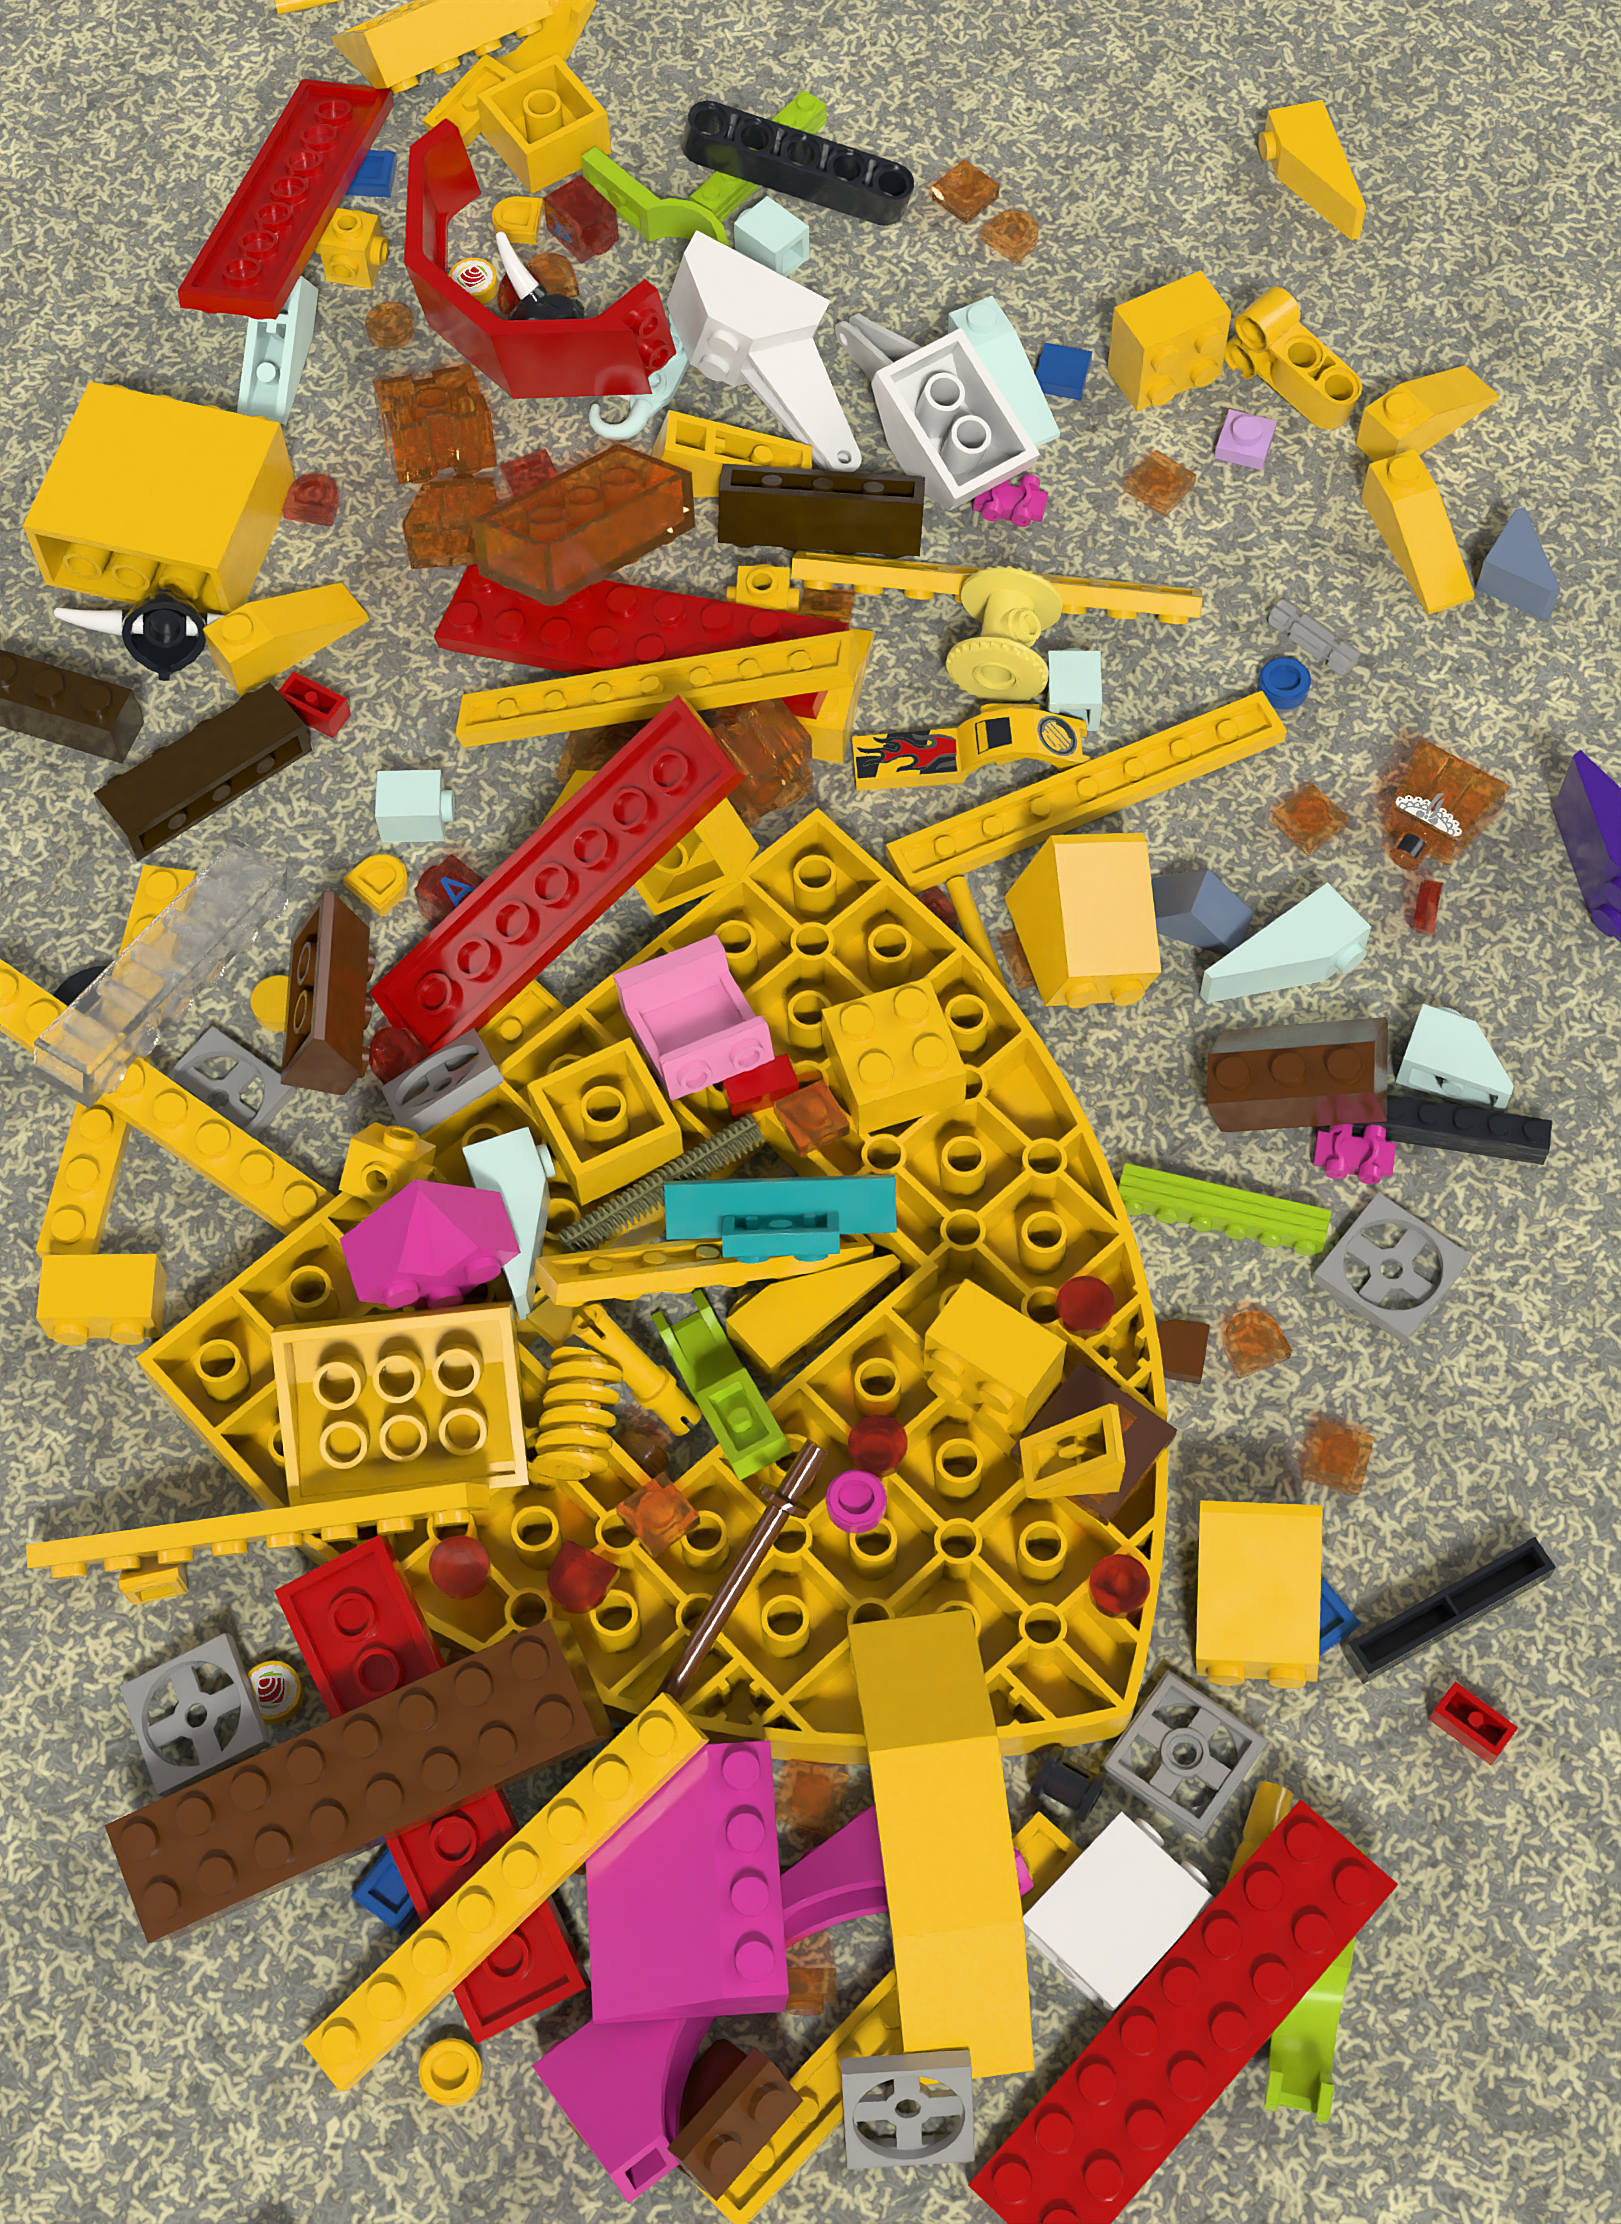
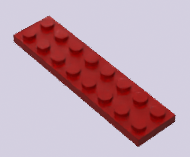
[177,79,394,320]
[434,557,849,720]
[369,695,747,1064]
[274,1535,591,2044]
[968,1799,1398,2224]

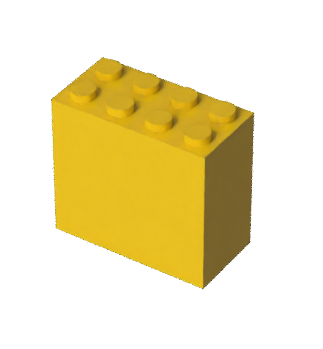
[23,381,296,615]

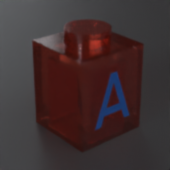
[543,175,619,264]
[414,854,484,927]

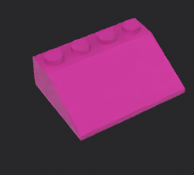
[581,1741,789,2024]

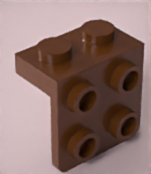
[667,2039,803,2201]

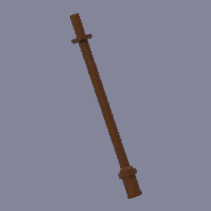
[574,1439,828,1875]

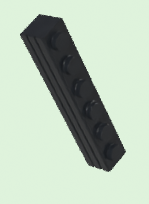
[1352,1094,1552,1165]
[1343,1537,1556,1684]

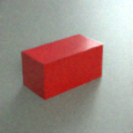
[278,671,351,738]
[721,1053,799,1120]
[1428,1681,1518,1765]

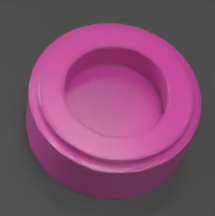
[826,1469,886,1533]

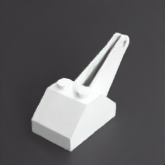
[666,230,862,472]
[835,313,1040,511]

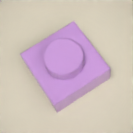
[1215,409,1277,470]

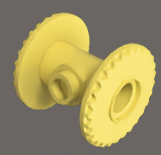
[946,566,1063,704]

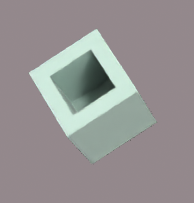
[734,196,810,277]
[1046,648,1102,731]
[375,770,455,842]

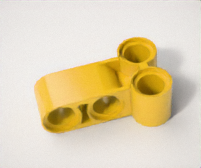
[1224,286,1362,430]

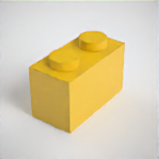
[36,1254,167,1346]

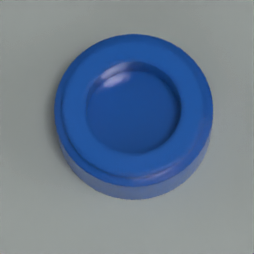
[1257,657,1311,709]

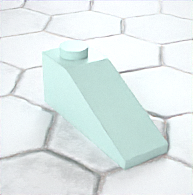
[237,276,319,426]
[948,296,1060,447]
[1200,882,1371,1003]
[462,1126,556,1320]

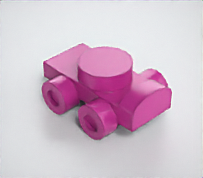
[973,474,1048,527]
[1313,1124,1396,1184]

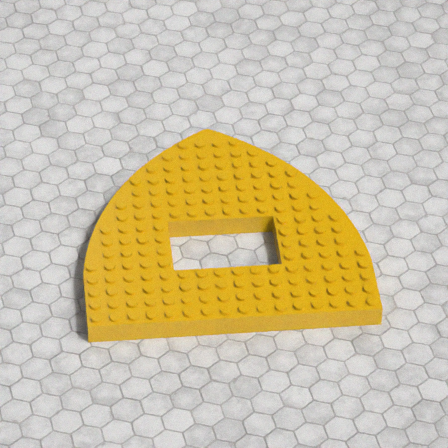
[136,808,1169,1765]

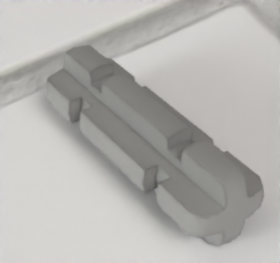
[1268,598,1360,676]

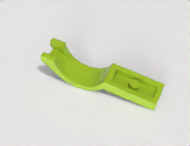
[581,146,730,247]
[651,1289,792,1481]
[1263,1849,1368,2124]

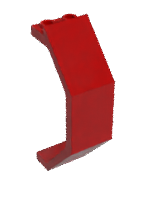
[404,118,677,399]

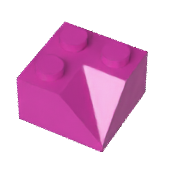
[340,1179,521,1310]

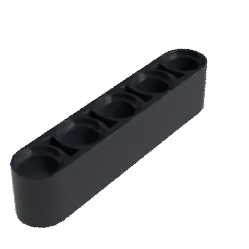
[681,100,914,226]

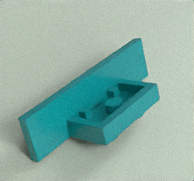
[664,1174,897,1264]

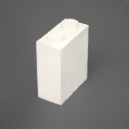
[1023,1812,1215,2019]

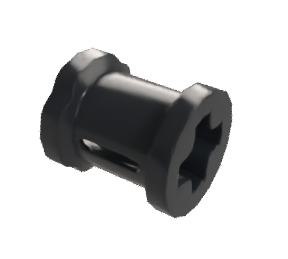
[1030,1744,1109,1823]

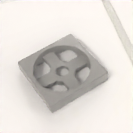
[165,1026,297,1139]
[381,1028,505,1136]
[1312,1192,1472,1346]
[119,1633,272,1797]
[1099,1670,1269,1842]
[841,2050,975,2170]

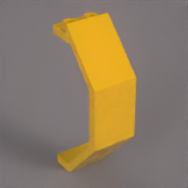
[847,1609,1034,2085]

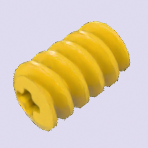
[532,1346,623,1481]

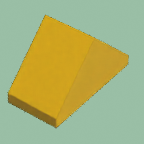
[1019,1403,1126,1499]

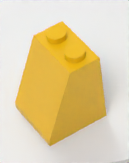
[1004,833,1161,1009]
[1196,1500,1323,1689]

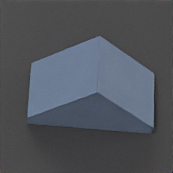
[1476,507,1560,619]
[1151,868,1254,956]

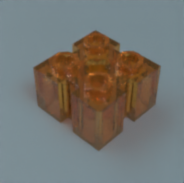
[372,364,497,484]
[709,698,813,831]

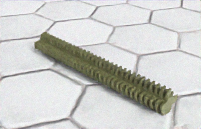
[557,1114,765,1254]

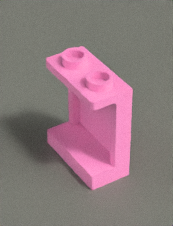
[613,935,775,1101]

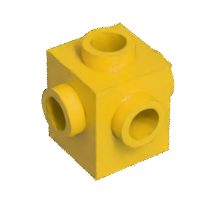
[315,208,389,289]
[726,564,800,614]
[339,1122,437,1210]

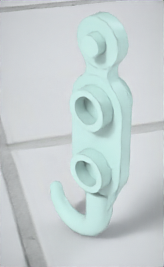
[588,314,690,441]

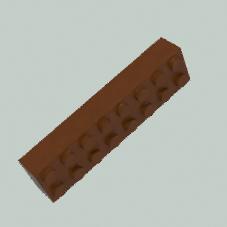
[105,1619,616,1943]

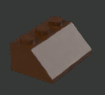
[280,891,376,1095]
[1206,1017,1388,1132]

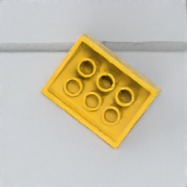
[331,0,554,94]
[270,1300,529,1507]

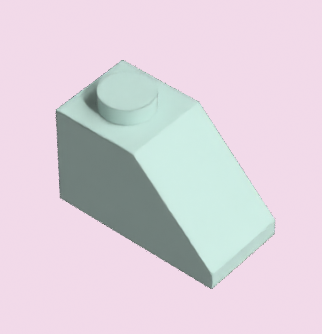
[1396,1004,1514,1113]

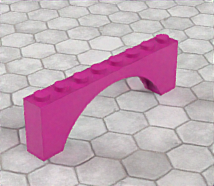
[532,1804,1034,2204]

